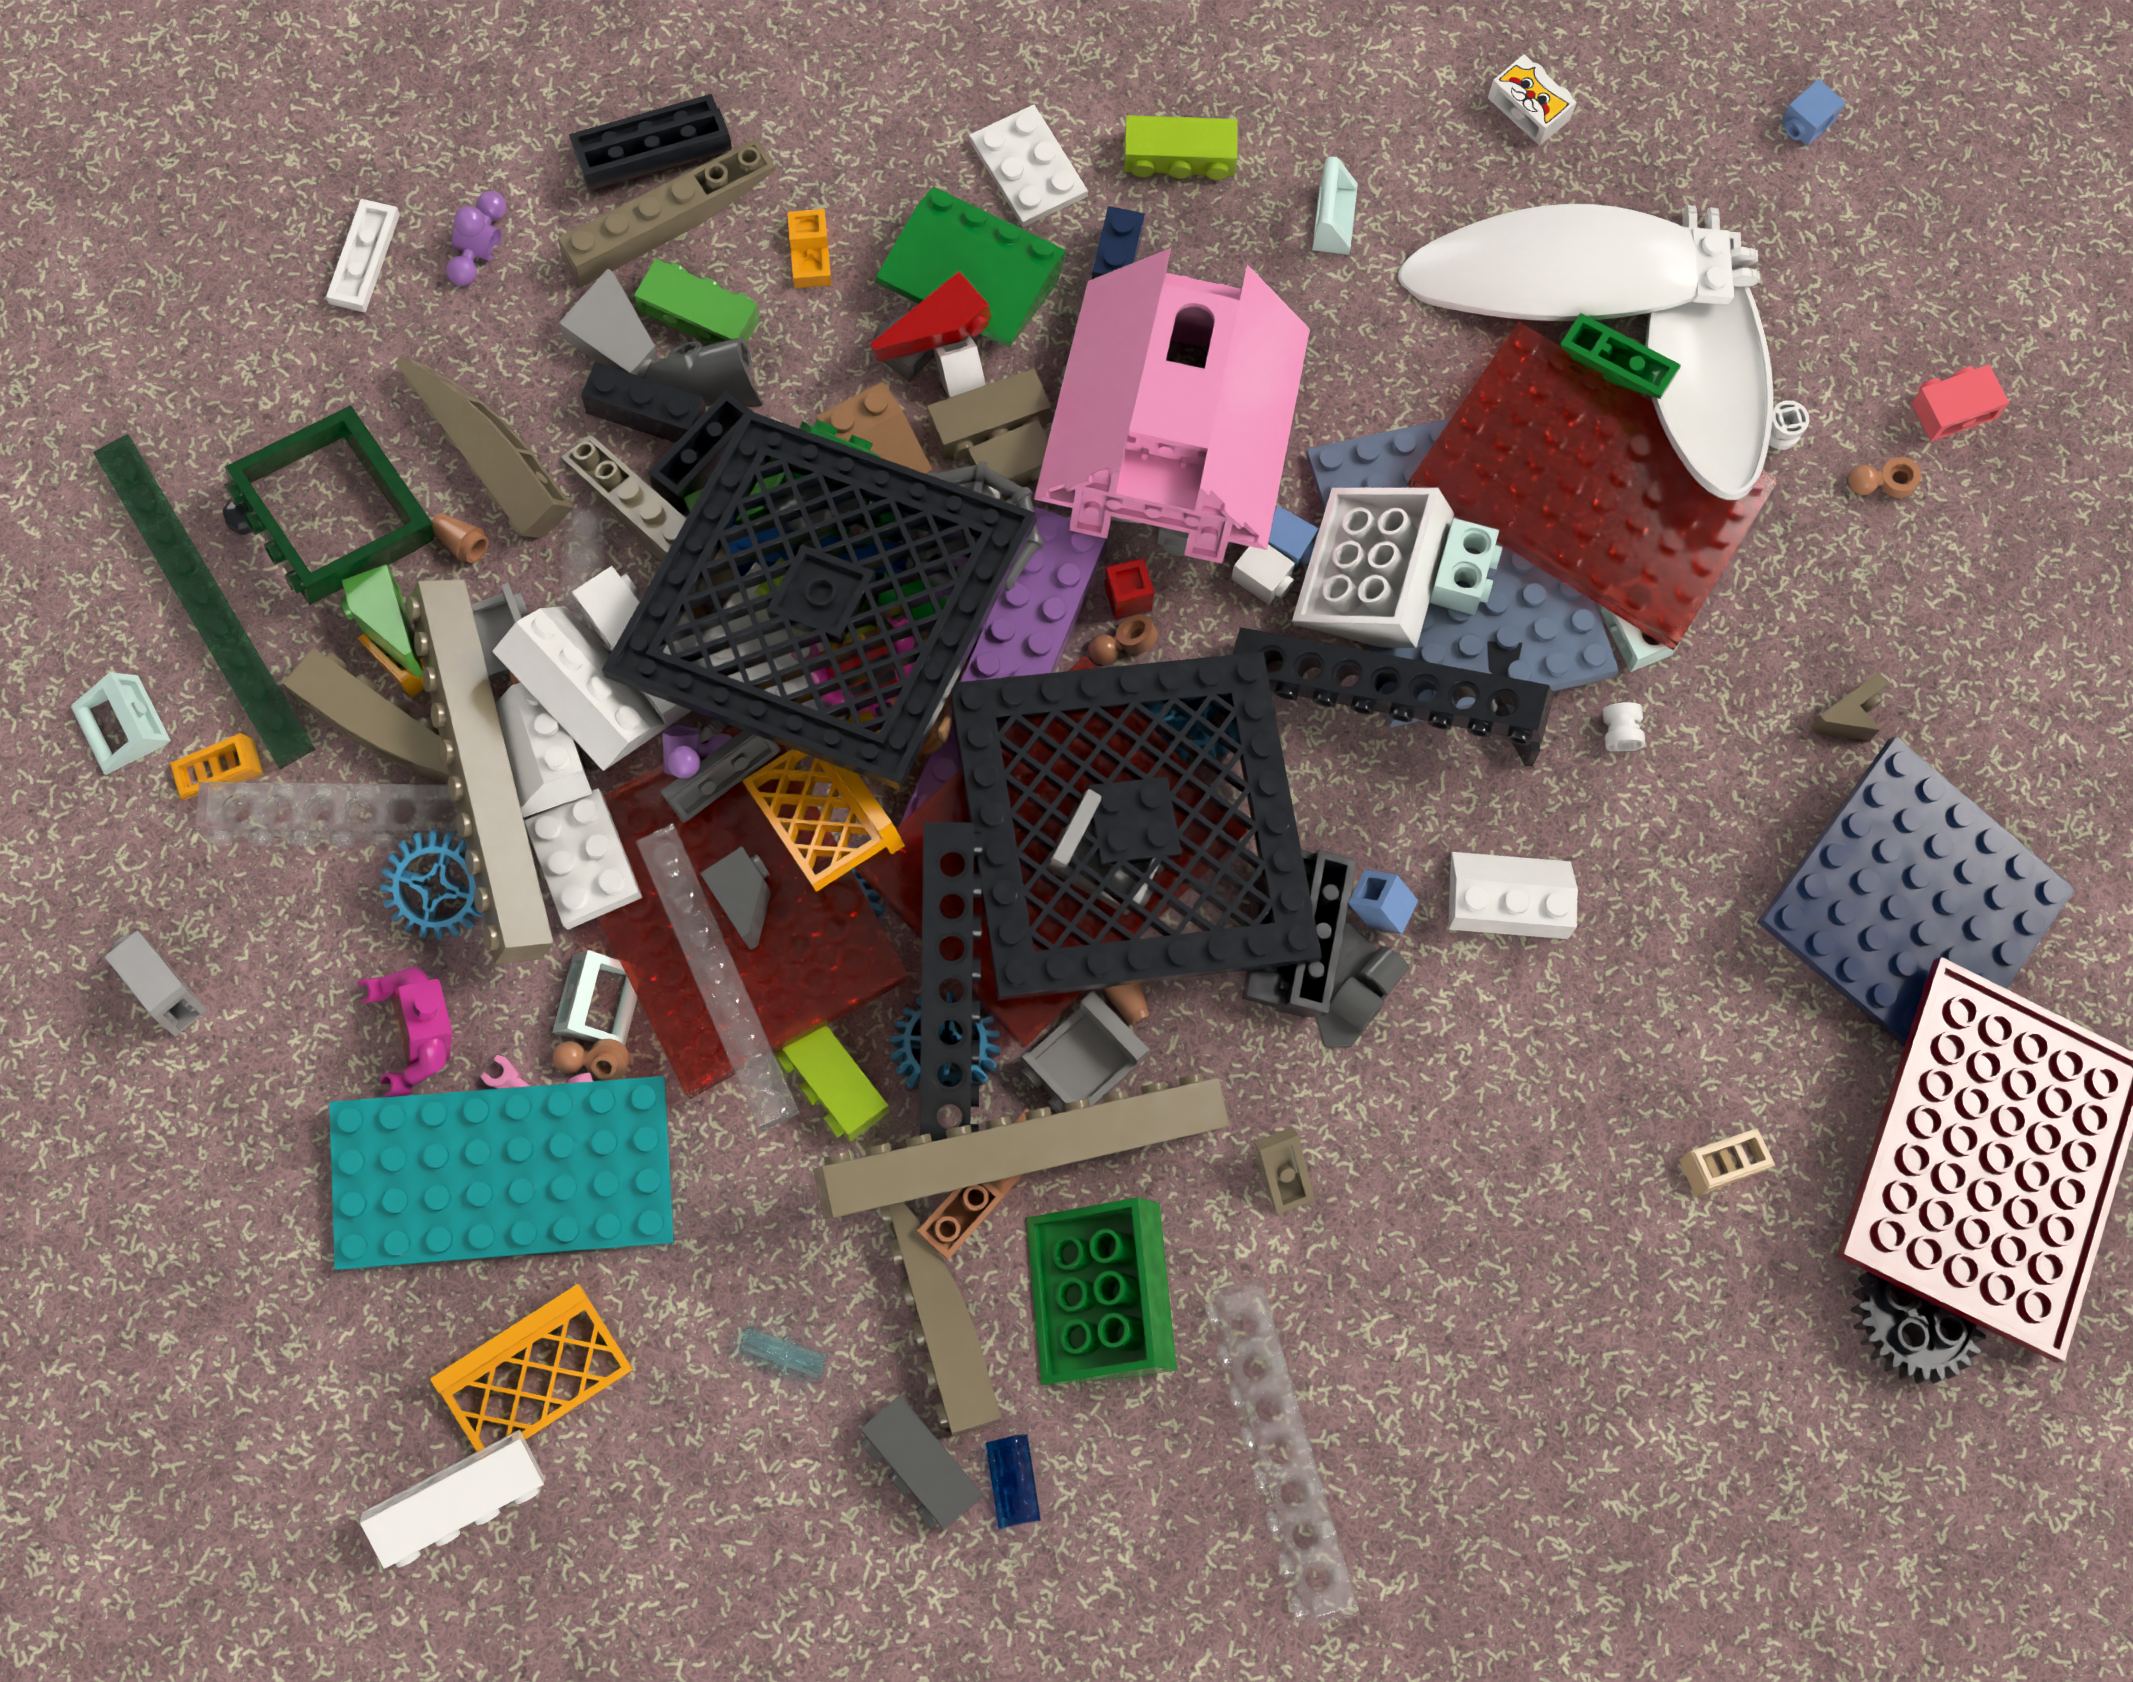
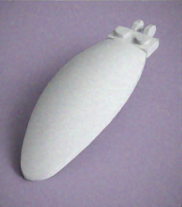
[1398,204,1760,321]
[1645,205,1773,500]

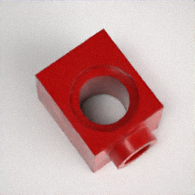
[1104,558,1154,620]

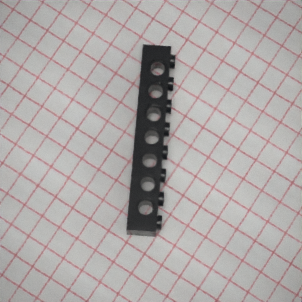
[1232,627,1553,745]
[920,822,982,1142]

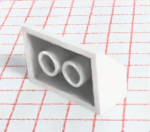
[495,682,592,817]
[1448,852,1578,939]

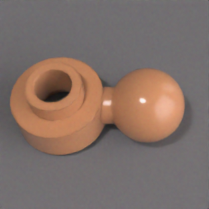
[1848,457,1921,498]
[1088,614,1158,665]
[552,1039,630,1081]

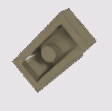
[1810,672,1889,742]
[1253,1127,1315,1215]

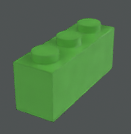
[634,259,760,344]

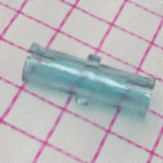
[739,1326,828,1380]

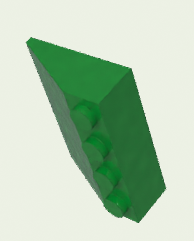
[875,186,1066,348]
[1026,1197,1177,1385]

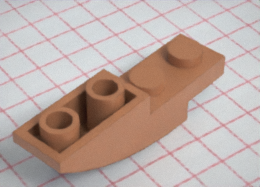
[916,1108,1030,1260]

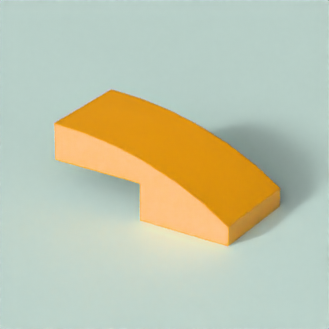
[787,209,832,289]

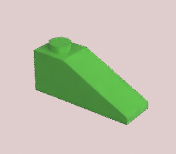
[340,564,423,678]

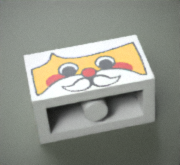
[1488,54,1577,146]

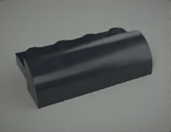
[569,94,732,191]
[1242,849,1357,1017]

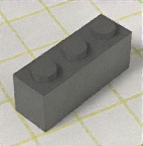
[860,1395,983,1531]

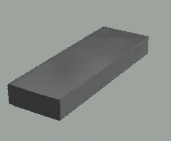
[660,730,781,823]

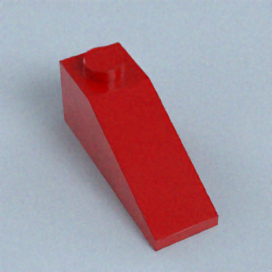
[870,271,992,362]

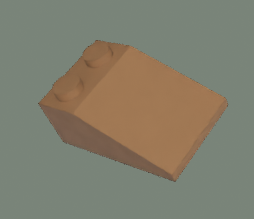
[816,381,933,474]

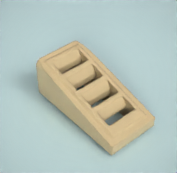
[1679,1128,1775,1197]

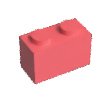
[1911,364,2009,442]

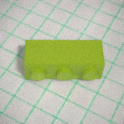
[1124,115,1238,180]
[773,1009,889,1142]

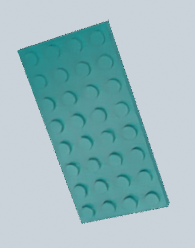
[329,1076,674,1270]

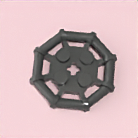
[899,461,1044,591]

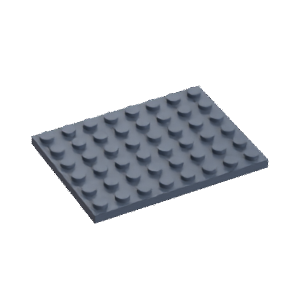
[1306,402,1619,728]

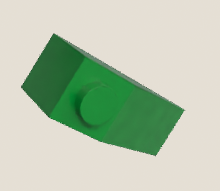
[1560,313,1681,399]

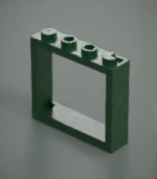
[224,405,434,605]

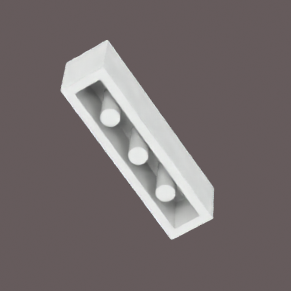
[572,566,692,727]
[360,1430,544,1569]

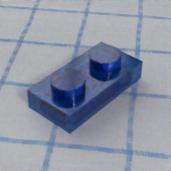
[986,1434,1041,1529]

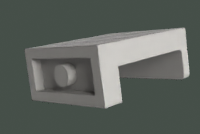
[471,582,529,680]
[1047,789,1164,915]
[1020,991,1149,1114]

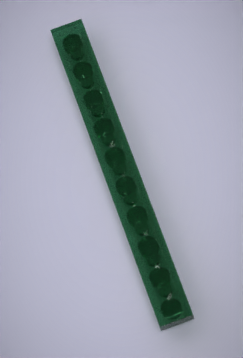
[93,434,316,769]

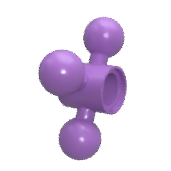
[446,191,507,286]
[662,724,733,779]

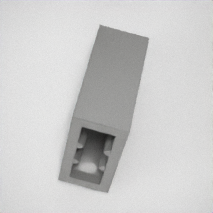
[559,269,658,378]
[104,930,208,1037]

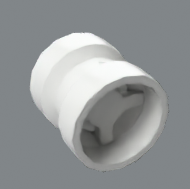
[1769,401,1809,450]
[1603,702,1645,751]

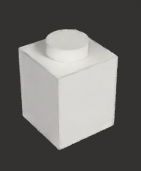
[934,336,986,398]
[1231,545,1295,605]

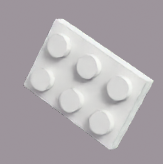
[969,105,1088,227]
[524,788,643,930]

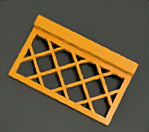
[742,749,905,892]
[430,1283,633,1452]

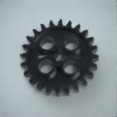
[1851,1272,1986,1384]

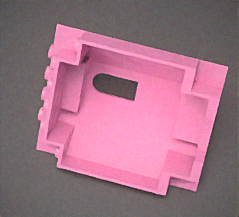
[1034,248,1310,564]

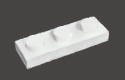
[326,199,400,313]

